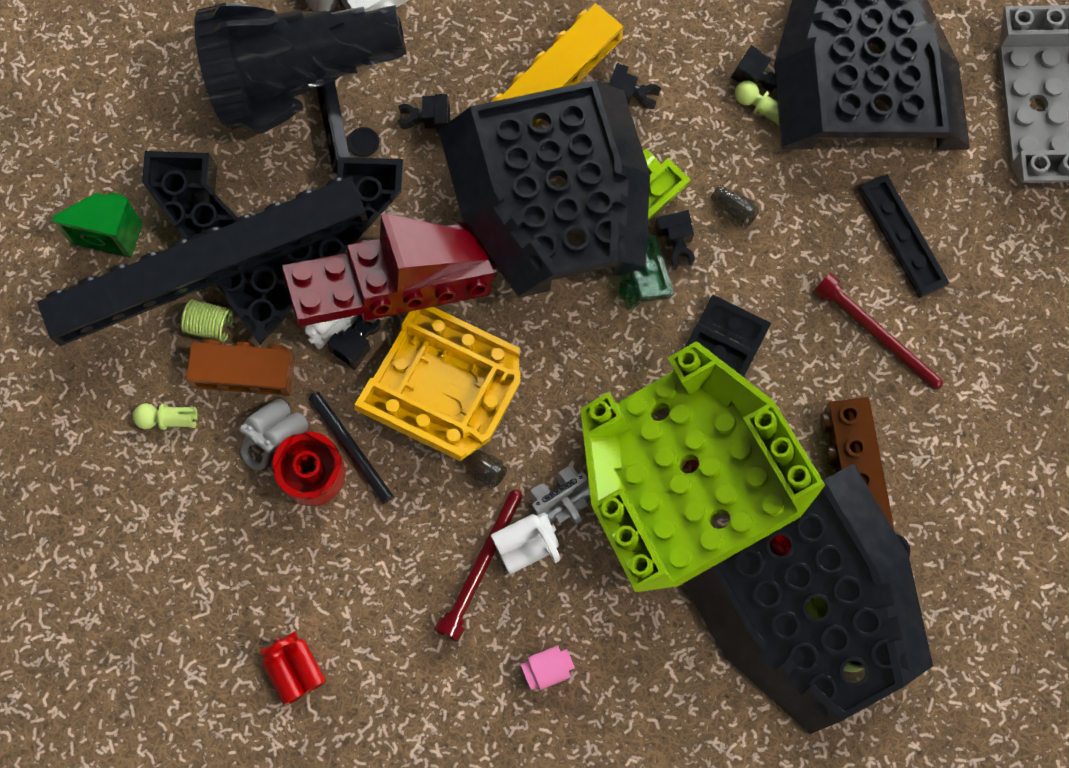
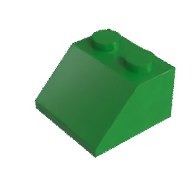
[52,192,143,258]

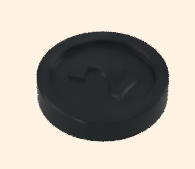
[348,127,379,157]

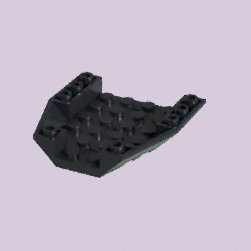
[774,0,970,150]
[438,80,650,298]
[683,464,933,734]

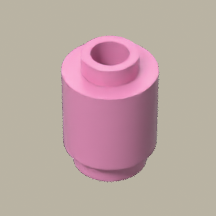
[520,645,575,690]

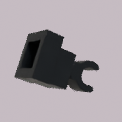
[730,45,776,92]
[609,63,661,109]
[398,94,450,134]
[655,210,695,270]
[327,314,381,370]

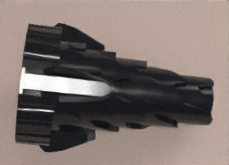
[194,2,407,134]

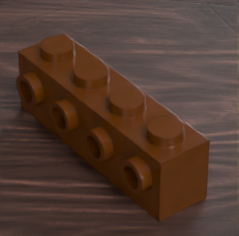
[820,397,894,529]

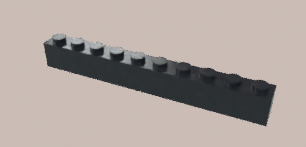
[37,176,369,346]

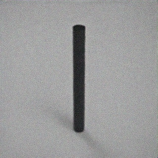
[309,392,394,504]

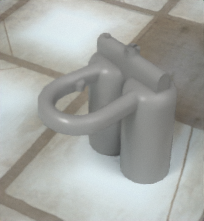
[239,398,308,470]

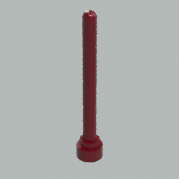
[813,273,943,389]
[434,489,522,642]

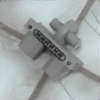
[529,466,590,525]

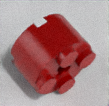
[272,431,346,506]

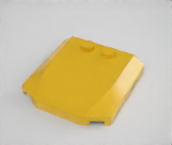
[354,307,520,461]

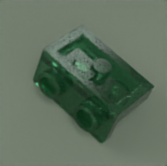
[616,235,675,310]

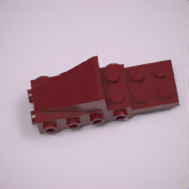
[282,214,497,327]

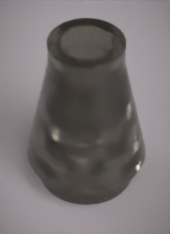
[711,185,759,229]
[461,449,507,489]

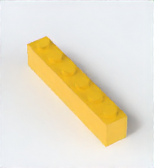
[491,3,623,127]

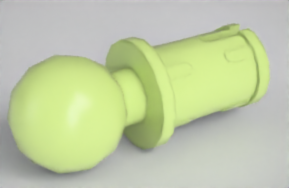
[735,81,780,127]
[132,403,198,430]

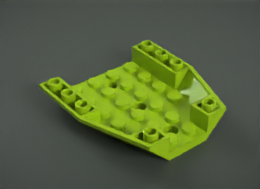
[580,341,825,592]

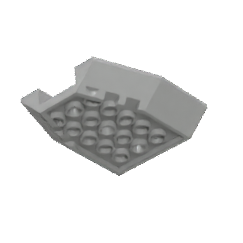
[998,5,1069,183]

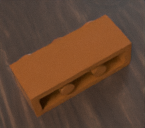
[186,339,295,396]

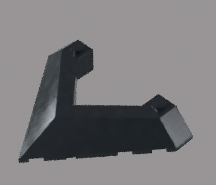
[142,151,403,345]

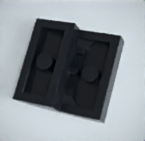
[685,294,771,377]

